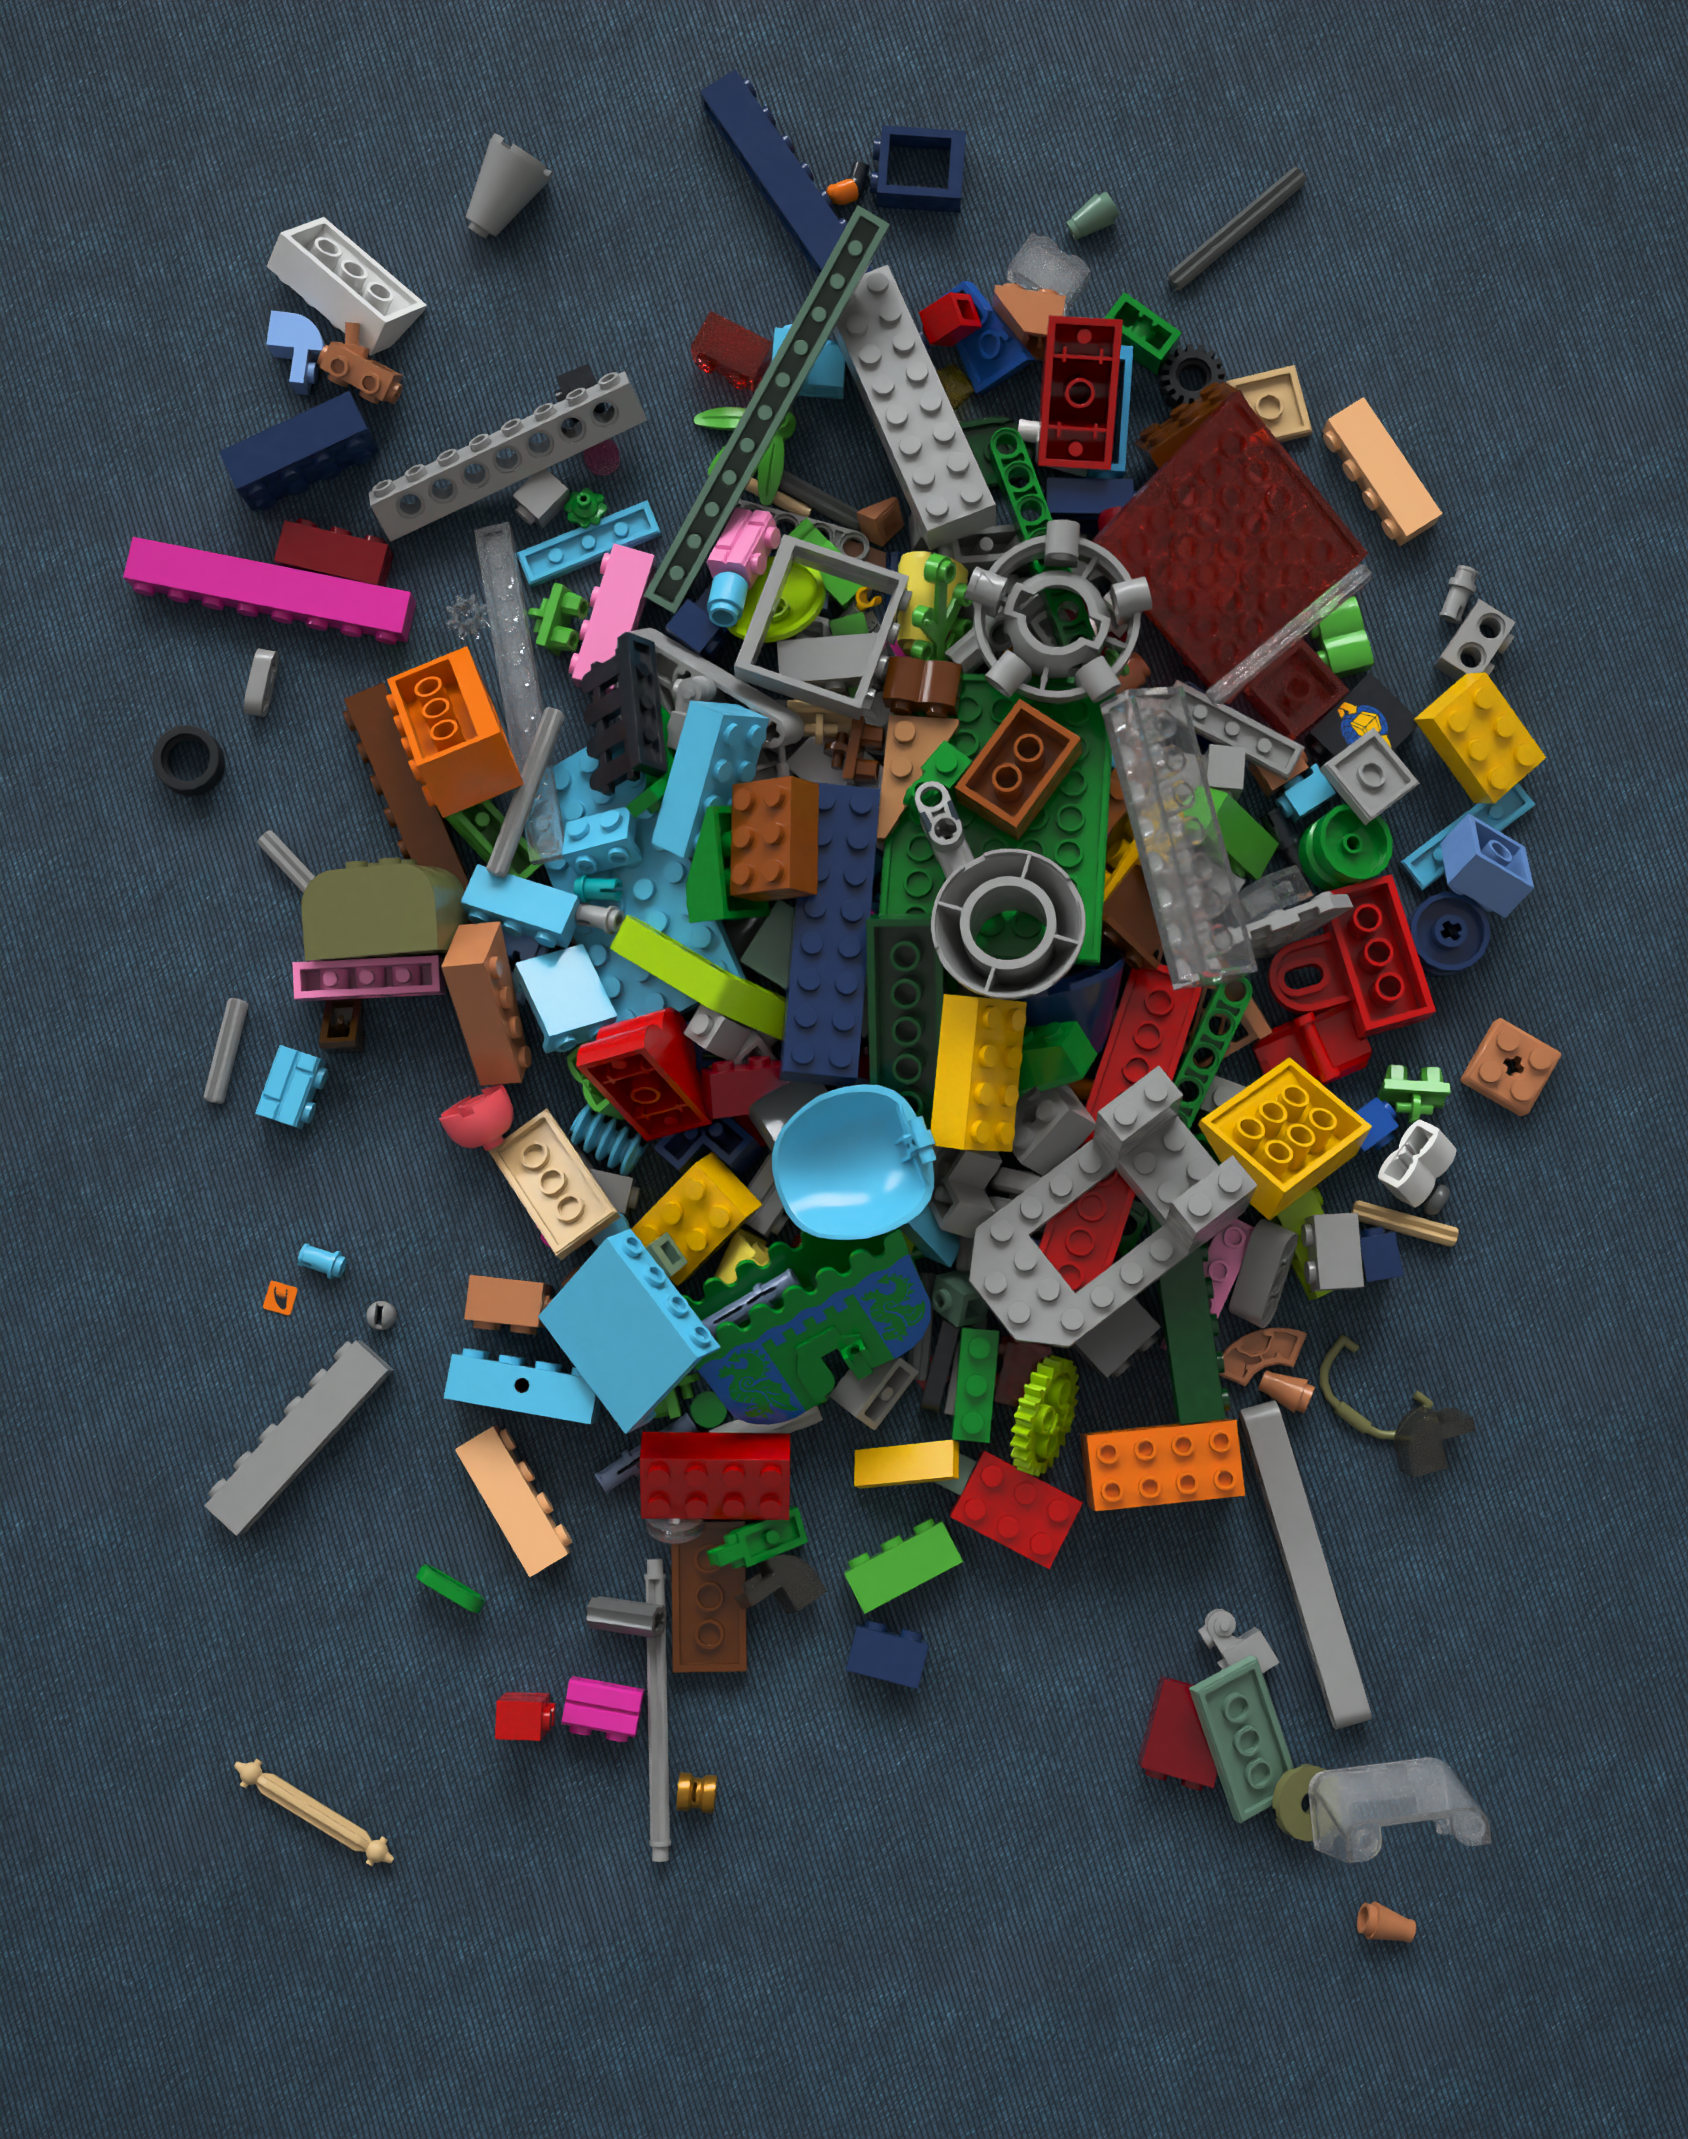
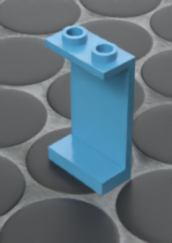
[1086,345,1133,479]

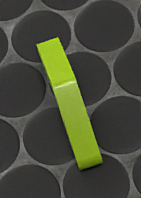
[610,915,786,1041]

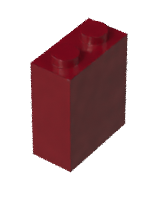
[1138,1675,1217,1791]

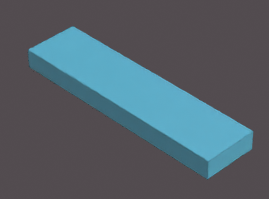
[516,500,661,588]
[1399,783,1535,892]

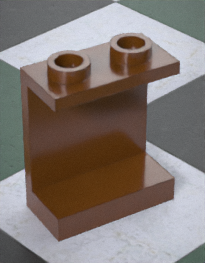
[1101,853,1207,970]

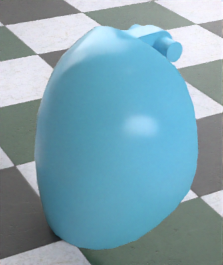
[772,1084,937,1240]

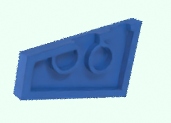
[939,281,1036,395]

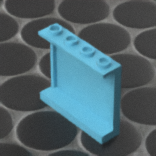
[538,1229,720,1434]

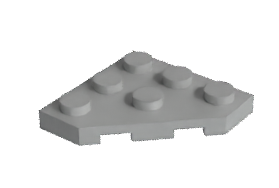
[1205,891,1353,960]

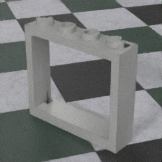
[734,534,912,721]

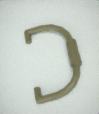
[1319,1335,1433,1440]

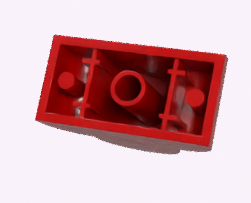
[1038,315,1123,470]
[576,1007,712,1141]

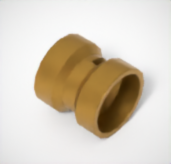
[676,1772,717,1814]

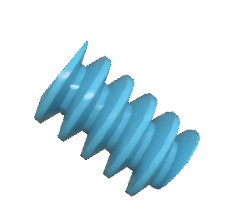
[568,1103,649,1176]

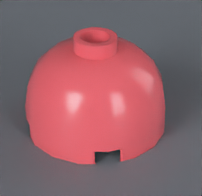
[439,1084,514,1151]

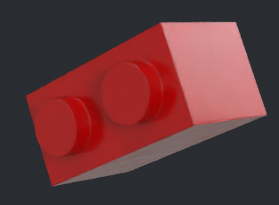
[495,1692,556,1741]

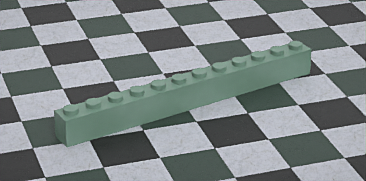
[644,205,890,614]

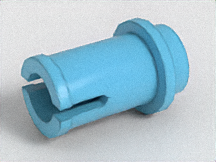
[297,1243,347,1279]

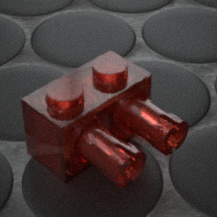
[993,1333,1053,1407]

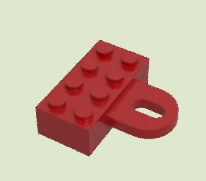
[1267,874,1436,1039]

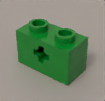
[1105,292,1182,376]

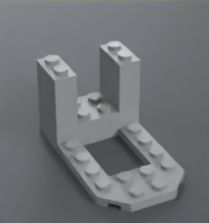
[969,1065,1258,1348]

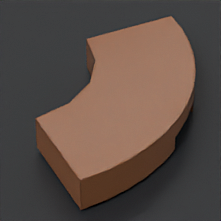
[1219,1328,1307,1387]

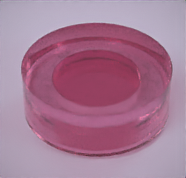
[584,439,620,475]

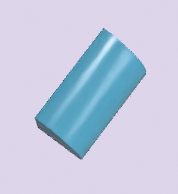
[899,1204,960,1267]

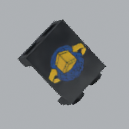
[1304,673,1418,762]

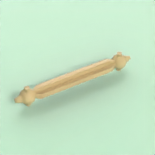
[234,1759,394,1866]

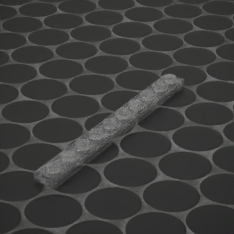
[474,521,565,865]

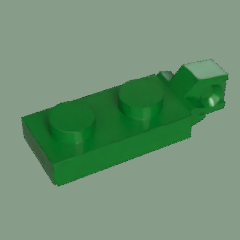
[706,1506,808,1569]

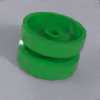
[1298,804,1392,892]

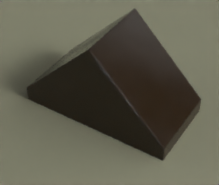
[319,999,365,1054]

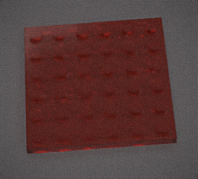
[1092,391,1368,705]

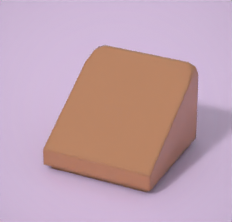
[856,497,904,547]

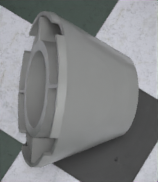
[931,848,1086,1000]

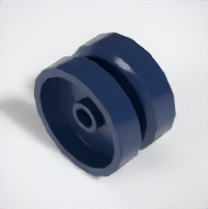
[1406,892,1490,978]

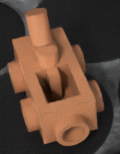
[317,322,403,404]

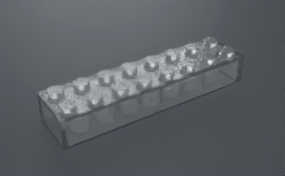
[1100,686,1258,990]

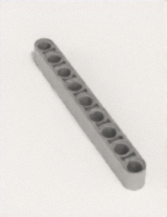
[1239,1400,1372,1730]

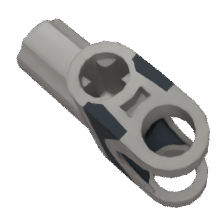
[914,781,974,879]

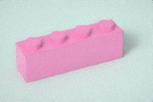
[569,544,657,695]

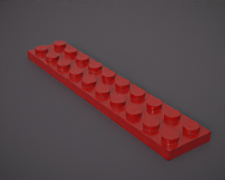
[1039,964,1206,1293]

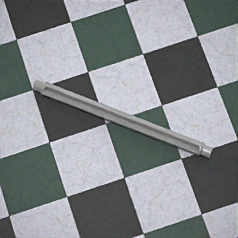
[644,1559,671,1862]

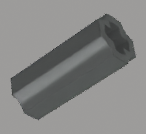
[586,1596,667,1638]

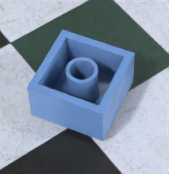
[1440,813,1534,918]

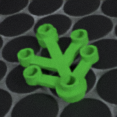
[910,553,973,661]

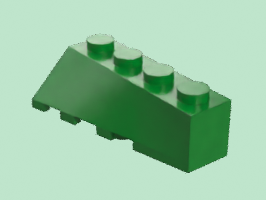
[1018,1021,1097,1098]

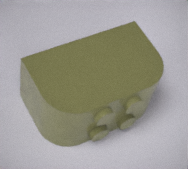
[301,858,468,961]

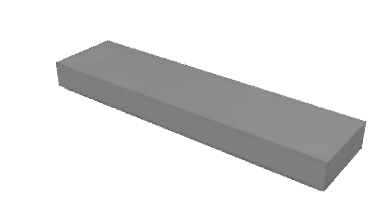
[1159,680,1305,781]

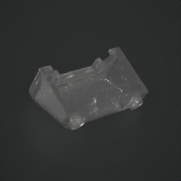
[1308,1757,1492,1863]

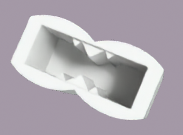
[1378,1119,1456,1208]

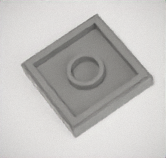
[1319,728,1420,825]

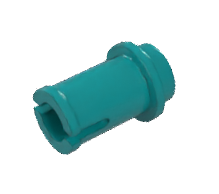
[574,874,623,903]

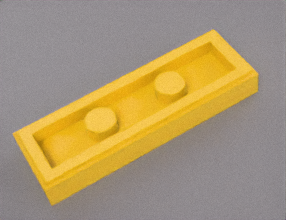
[854,1440,959,1489]

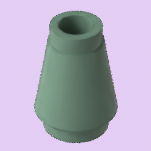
[1065,191,1120,241]

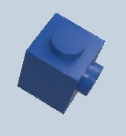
[1355,1097,1399,1155]

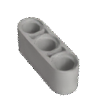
[1229,1218,1298,1328]

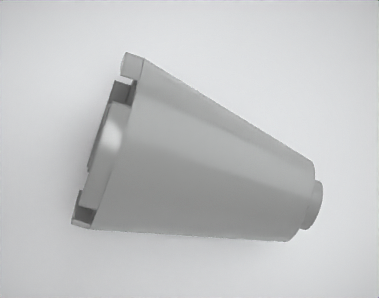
[465,133,554,239]

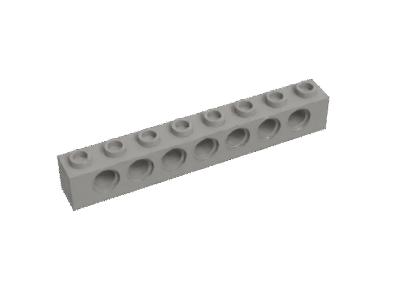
[369,371,647,542]

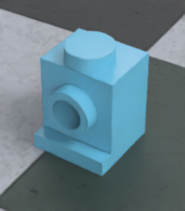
[1275,764,1336,823]

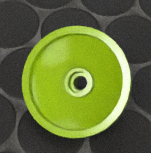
[726,556,826,643]

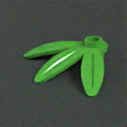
[694,407,796,506]

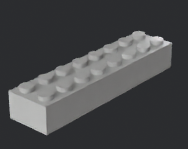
[833,265,997,551]

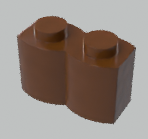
[882,656,964,718]

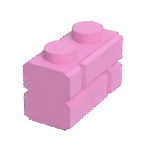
[706,508,781,589]

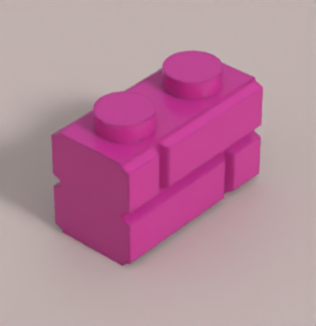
[562,1676,645,1742]

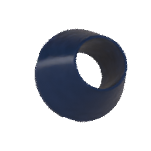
[984,945,1125,1054]

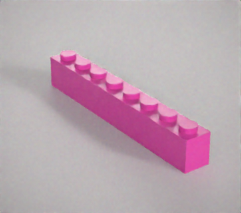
[123,537,416,645]

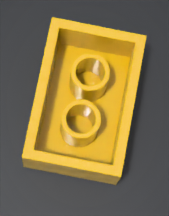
[1414,672,1546,804]
[631,1152,763,1286]

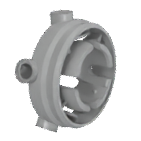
[964,520,1152,703]

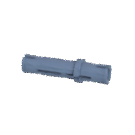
[701,1268,801,1339]
[595,1412,699,1494]

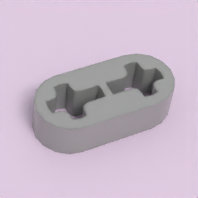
[244,648,279,717]

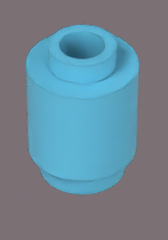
[707,571,748,627]

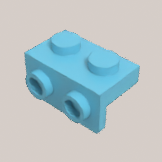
[562,806,643,877]

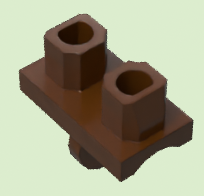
[823,716,886,787]

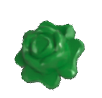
[564,488,608,529]

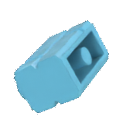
[255,1045,328,1129]

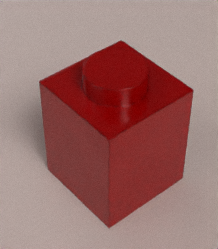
[918,292,982,347]

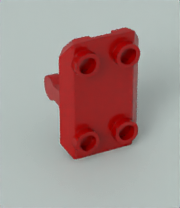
[1252,1004,1372,1086]

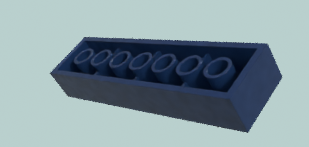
[779,782,880,1087]

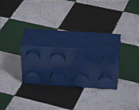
[219,391,380,511]

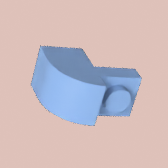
[266,310,326,396]

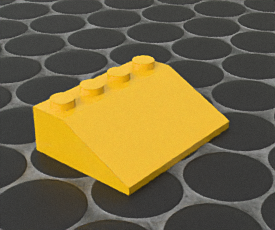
[1198,1057,1372,1221]

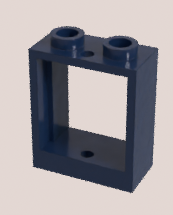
[870,125,966,213]
[1042,477,1140,535]

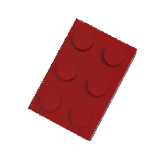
[949,1449,1083,1569]

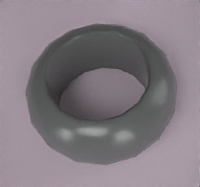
[1424,1184,1450,1216]

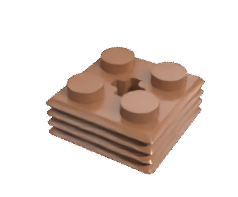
[1460,1018,1561,1116]

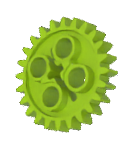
[1010,1355,1079,1476]

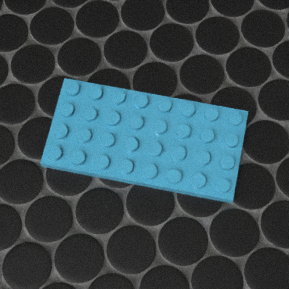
[513,747,746,1023]

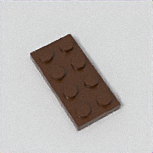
[671,1521,747,1673]

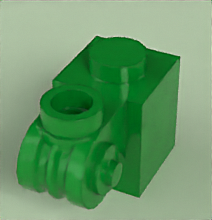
[903,740,973,818]

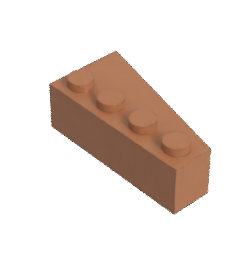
[441,921,532,1086]

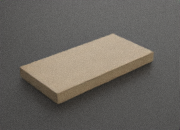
[488,1108,621,1260]

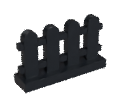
[581,632,668,796]

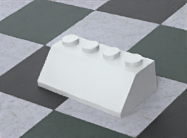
[267,217,427,356]

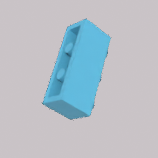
[460,864,581,948]

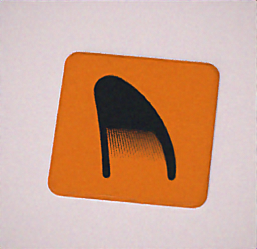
[263,1281,298,1315]

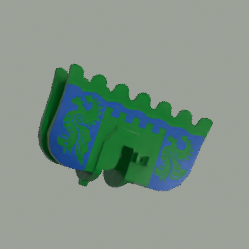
[682,1227,931,1425]

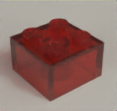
[1242,637,1350,742]

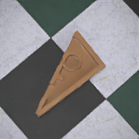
[877,715,960,843]

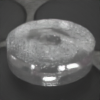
[646,1518,705,1544]

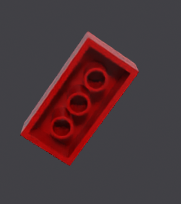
[640,1432,790,1520]

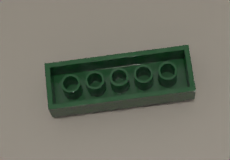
[866,914,947,1130]

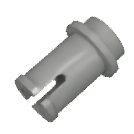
[576,903,625,935]

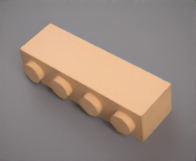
[1322,397,1442,546]
[455,1425,573,1577]

